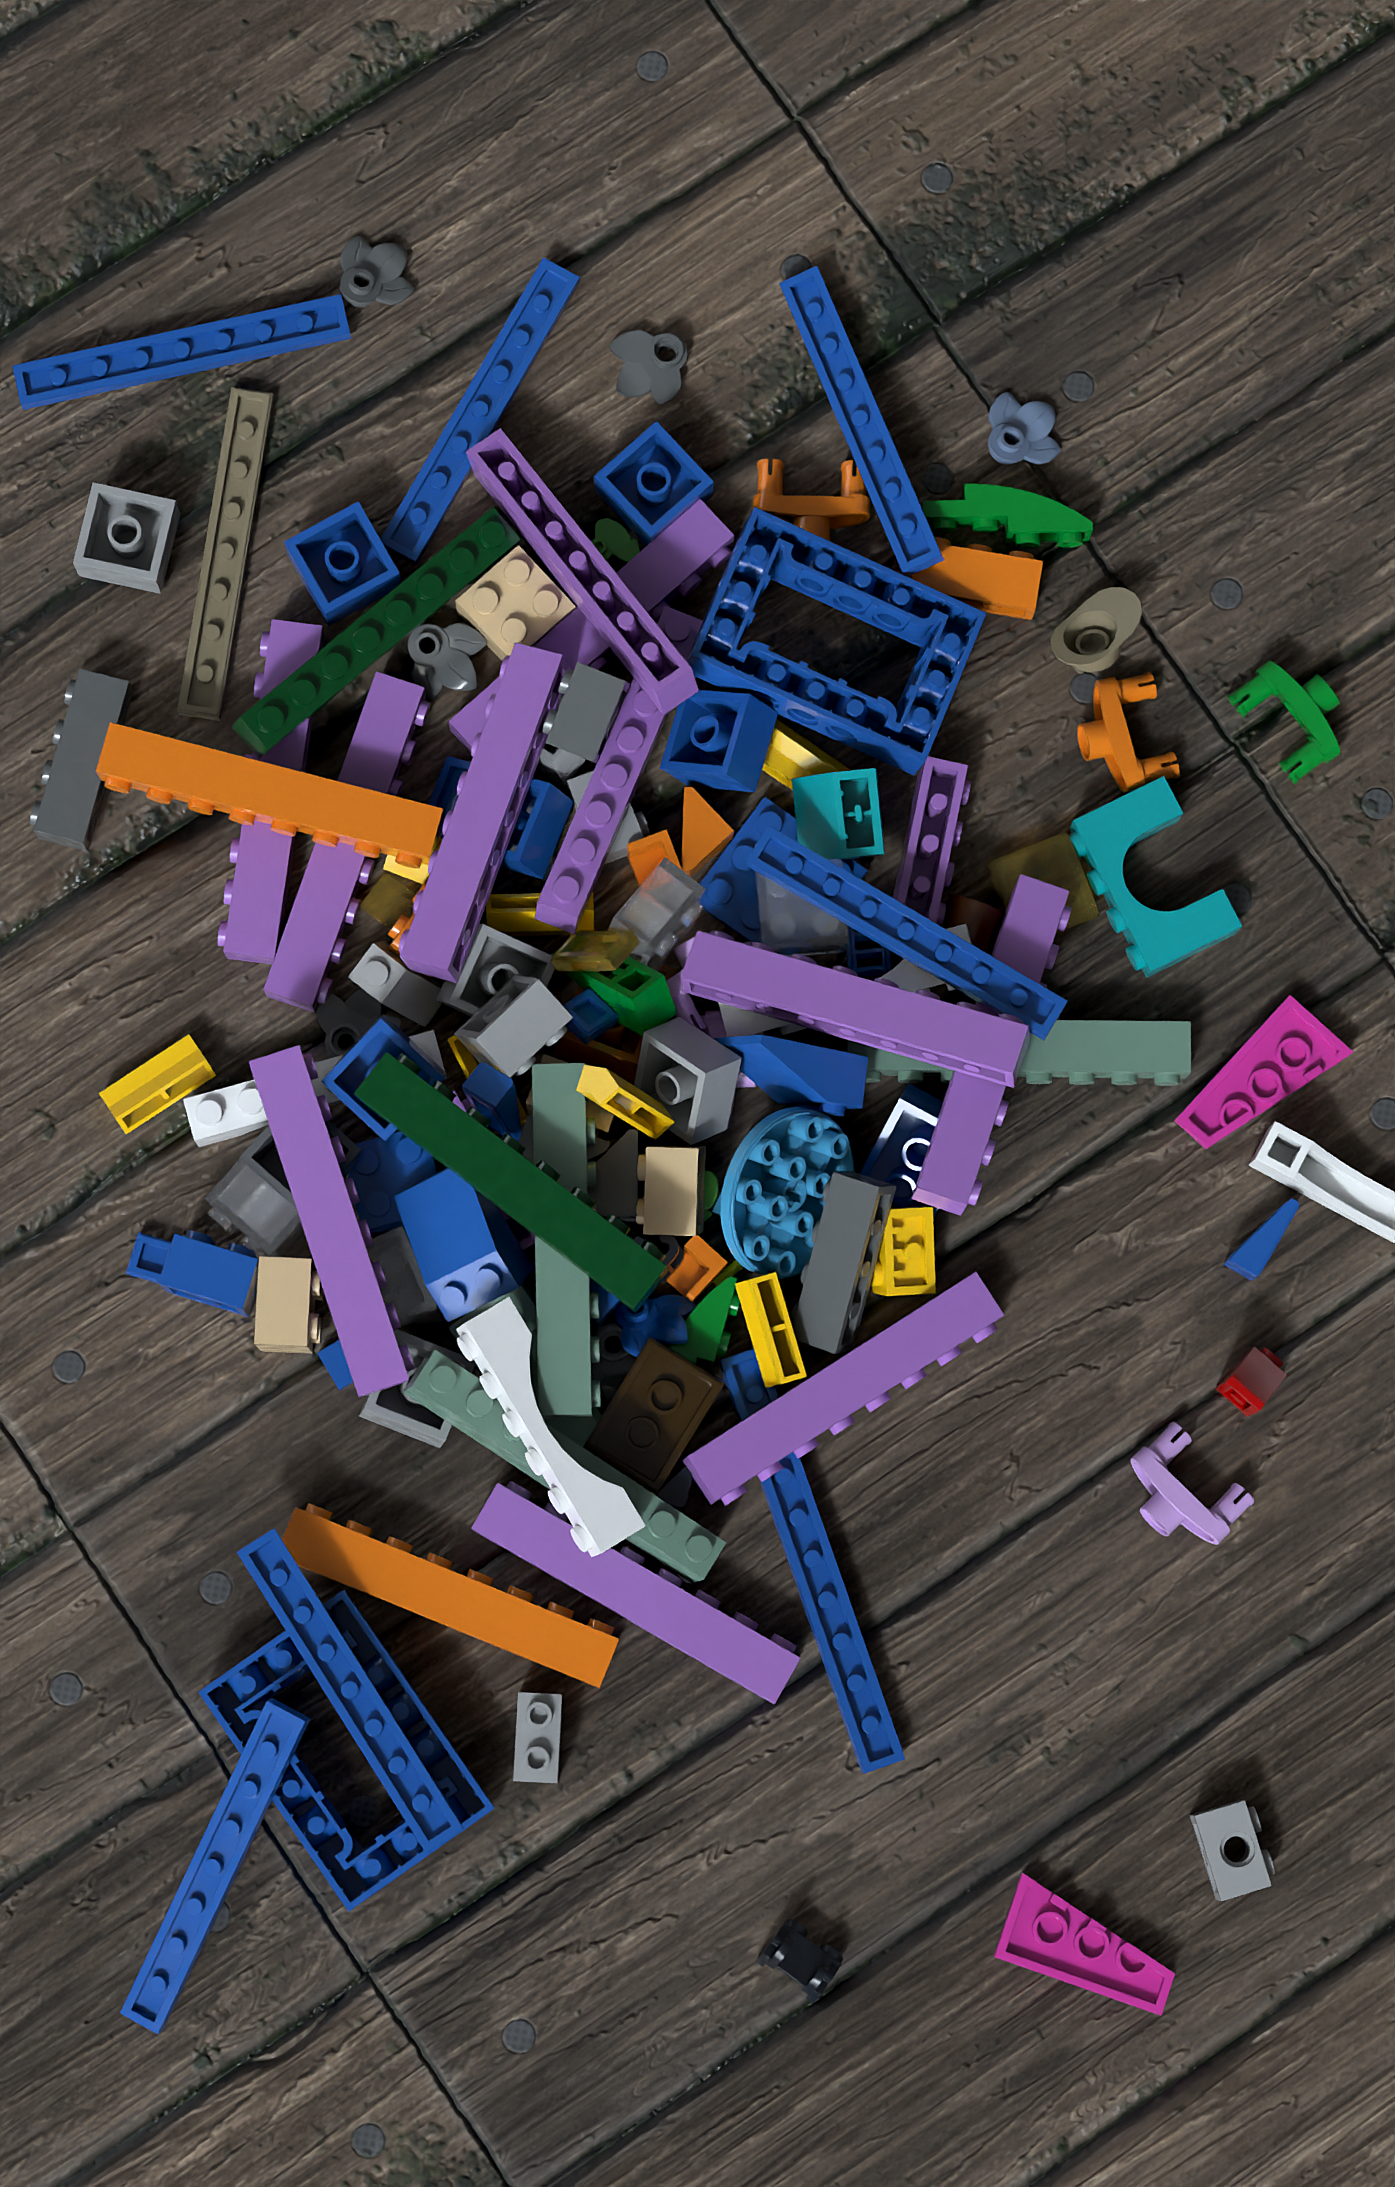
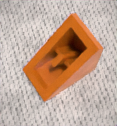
[681,787,734,879]

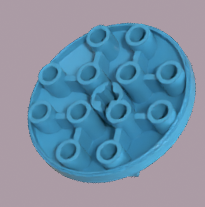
[712,1107,855,1279]

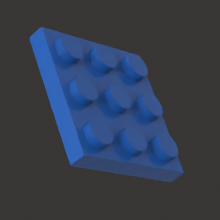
[689,797,868,957]

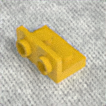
[870,1206,936,1296]

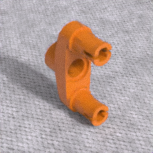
[753,459,871,541]
[1077,672,1180,793]

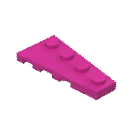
[1175,995,1354,1149]
[993,1872,1175,2016]

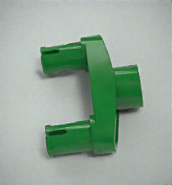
[1227,660,1341,784]

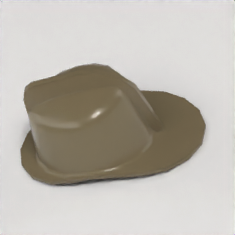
[1050,587,1142,674]

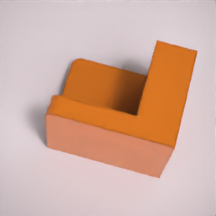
[626,829,682,893]
[667,1235,728,1303]

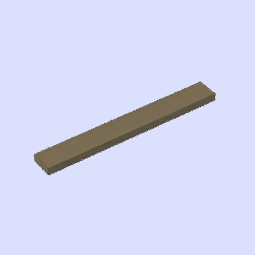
[177,387,274,721]

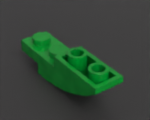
[922,484,1093,548]
[669,1276,740,1365]

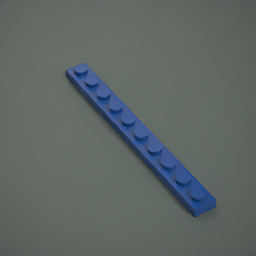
[718,1349,905,1774]

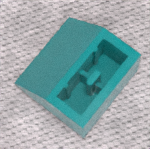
[792,768,886,861]

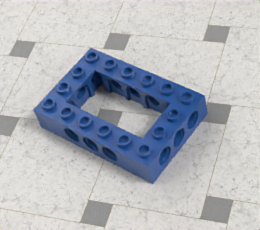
[686,507,986,775]
[198,1590,496,1912]

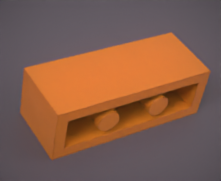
[911,537,1043,620]

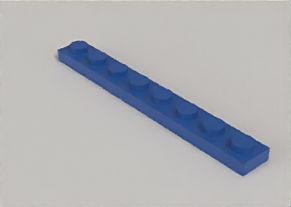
[380,257,580,566]
[779,266,944,577]
[12,294,351,410]
[746,825,1067,1041]
[237,1528,464,1853]
[120,1698,310,2034]

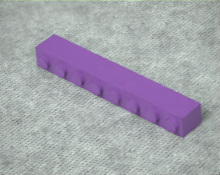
[466,428,698,715]
[449,499,734,753]
[535,606,703,934]
[218,619,325,964]
[399,642,570,983]
[263,672,431,1013]
[911,874,1072,1216]
[681,931,1030,1088]
[249,1045,414,1398]
[683,1272,1004,1506]
[471,1481,801,1704]

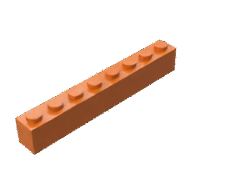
[96,722,445,869]
[282,1503,619,1689]

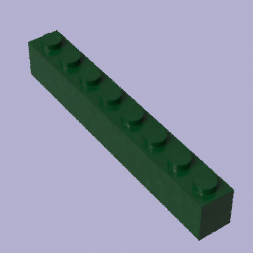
[232,507,521,760]
[354,1052,668,1312]

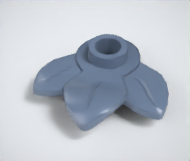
[988,392,1061,465]

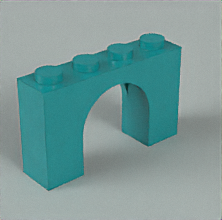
[1067,776,1242,978]

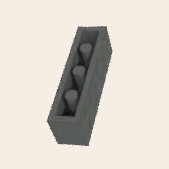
[30,669,133,851]
[790,1171,896,1354]

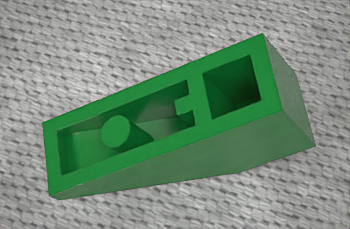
[551,931,677,1036]

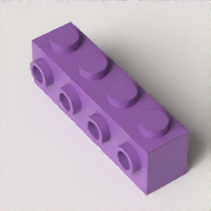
[893,756,971,927]

